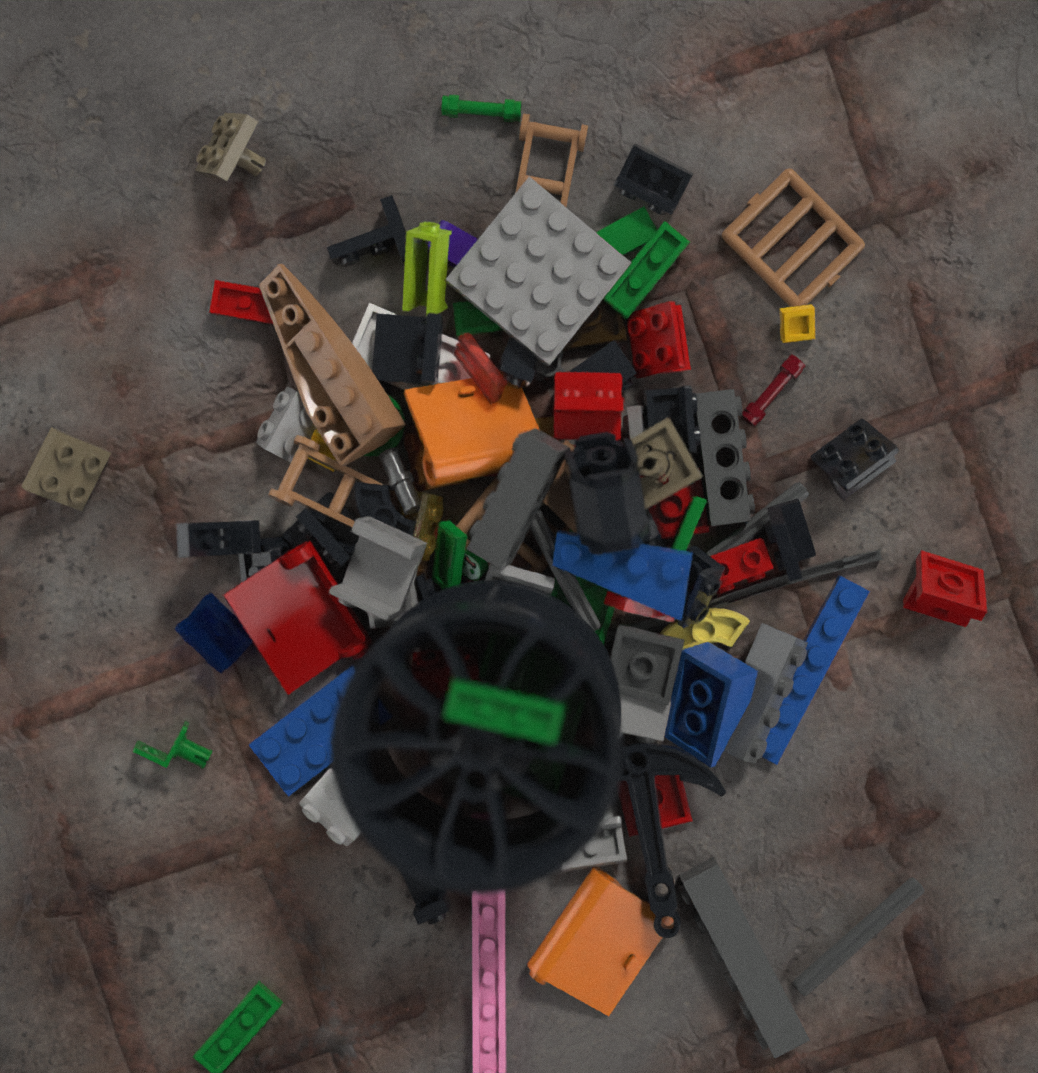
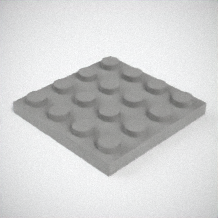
[445,176,631,367]

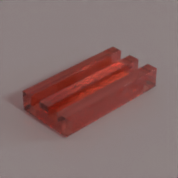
[453,332,507,405]

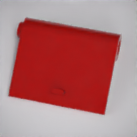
[223,540,372,695]

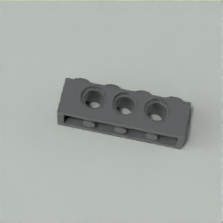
[693,389,755,526]

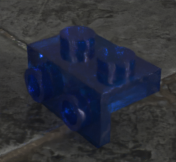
[174,592,253,674]

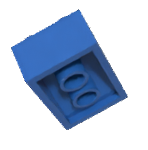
[664,642,758,768]

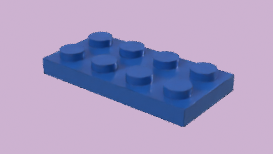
[249,664,393,797]

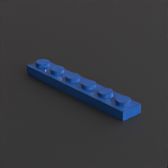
[762,575,870,765]

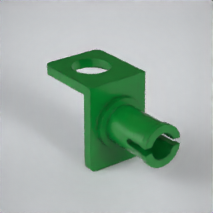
[132,720,213,769]

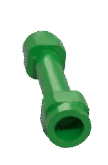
[441,94,522,122]

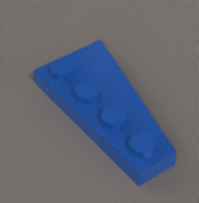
[553,530,693,621]

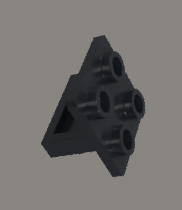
[643,385,700,456]
[810,419,899,501]
[283,492,359,577]

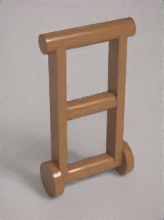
[516,113,588,207]
[268,435,402,529]

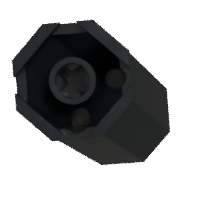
[565,432,648,555]

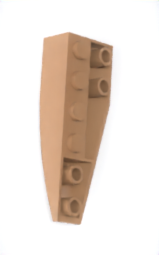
[259,264,406,467]

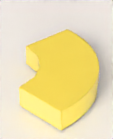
[660,608,750,650]

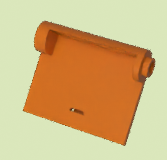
[404,374,540,486]
[527,867,674,1016]

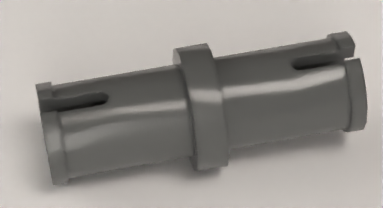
[378,448,424,515]

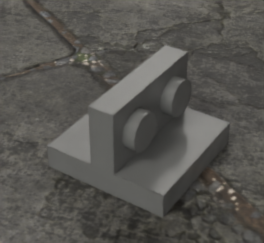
[611,624,684,706]

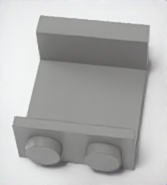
[329,516,427,622]

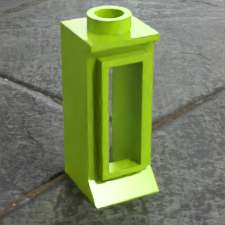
[402,222,452,315]

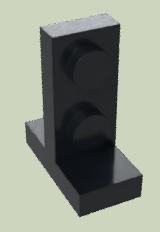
[327,195,406,267]
[176,520,261,558]

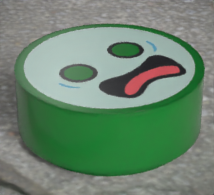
[462,546,489,581]

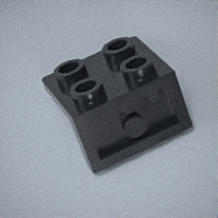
[372,313,443,385]

